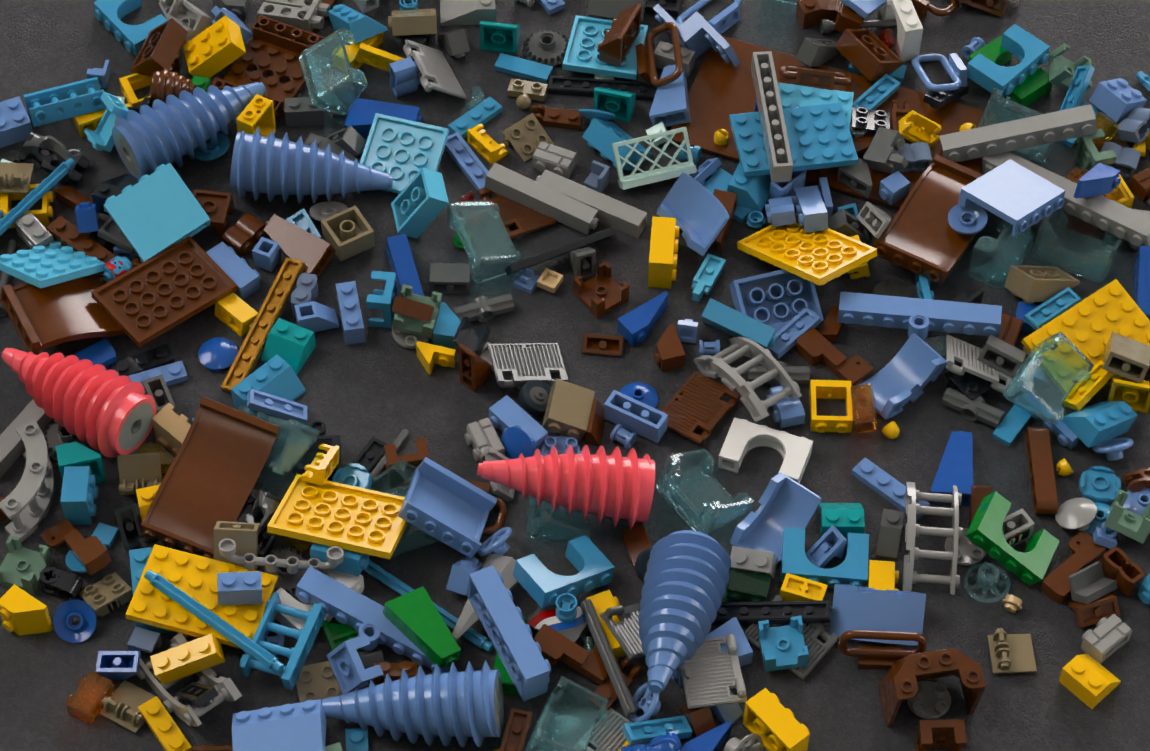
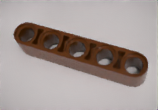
[1025,427,1058,514]

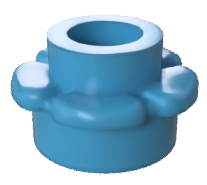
[746,211,765,229]

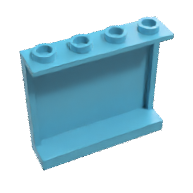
[104,163,210,263]

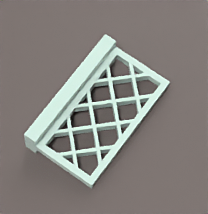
[612,127,697,190]

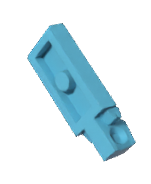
[691,254,726,302]

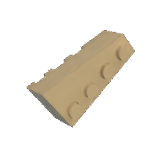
[152,403,191,457]

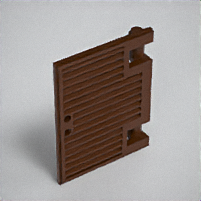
[478,175,557,241]
[662,371,741,446]

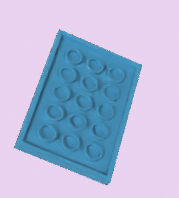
[729,103,858,177]

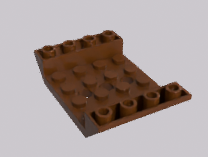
[207,15,326,116]

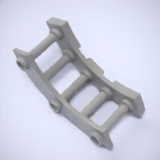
[694,337,802,422]
[0,419,55,542]
[902,482,963,595]
[137,633,242,727]

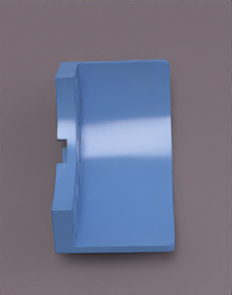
[656,172,729,256]
[853,333,947,420]
[730,472,821,564]
[830,584,926,645]

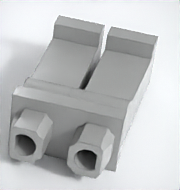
[257,0,331,33]

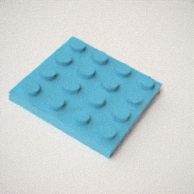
[562,15,648,80]
[778,83,854,130]
[360,113,449,194]
[0,241,105,288]

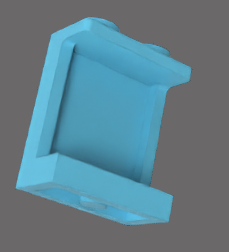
[84,92,129,152]

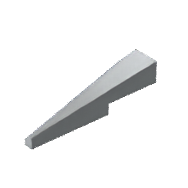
[158,0,213,44]
[452,553,519,642]

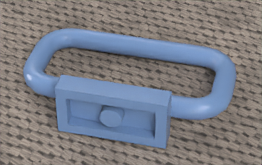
[676,0,742,35]
[911,53,967,92]

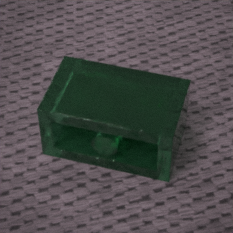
[723,568,771,602]

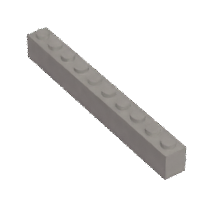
[982,152,1150,247]

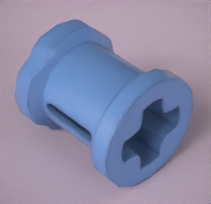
[962,37,986,59]
[699,340,720,356]
[610,423,637,450]

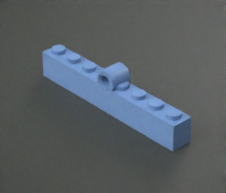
[838,292,1002,340]
[295,566,461,673]

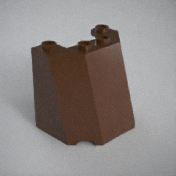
[878,648,986,727]

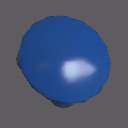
[198,337,239,373]
[501,425,536,459]

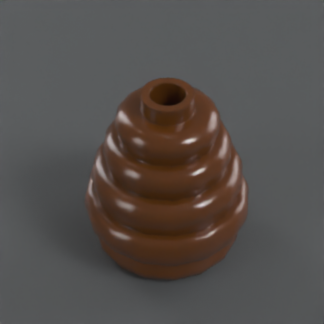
[150,69,196,103]

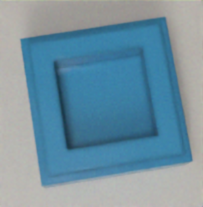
[92,522,119,549]

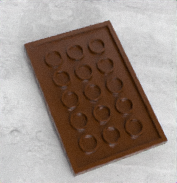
[91,236,237,348]

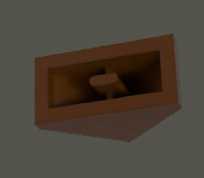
[678,704,716,738]

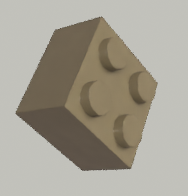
[321,205,375,262]

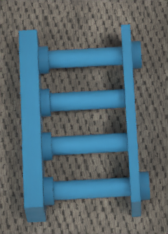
[23,77,107,127]
[240,592,326,690]

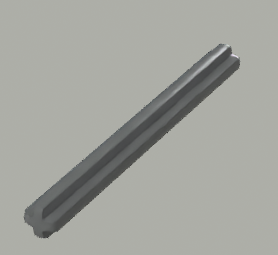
[580,599,637,716]

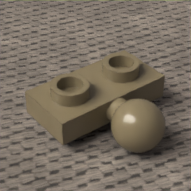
[507,78,548,109]

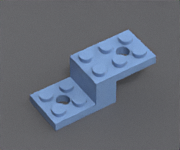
[653,4,740,67]

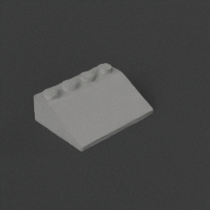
[440,0,496,26]

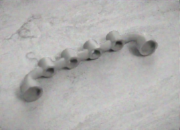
[218,538,344,574]

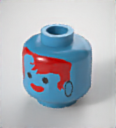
[103,256,133,283]

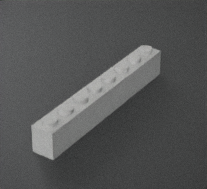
[751,51,793,182]
[939,104,1097,163]

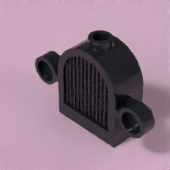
[286,420,341,481]

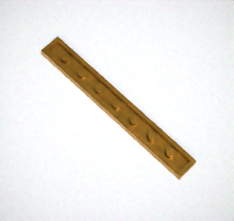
[221,257,305,393]

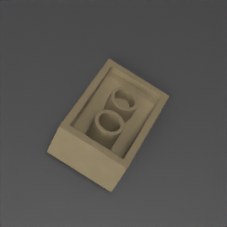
[1004,265,1080,304]

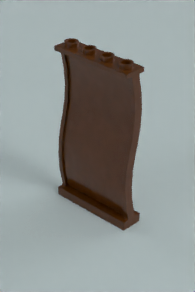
[873,154,990,285]
[0,258,141,355]
[140,396,280,559]

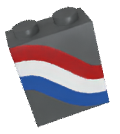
[526,604,590,646]

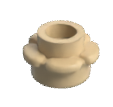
[1002,594,1022,613]

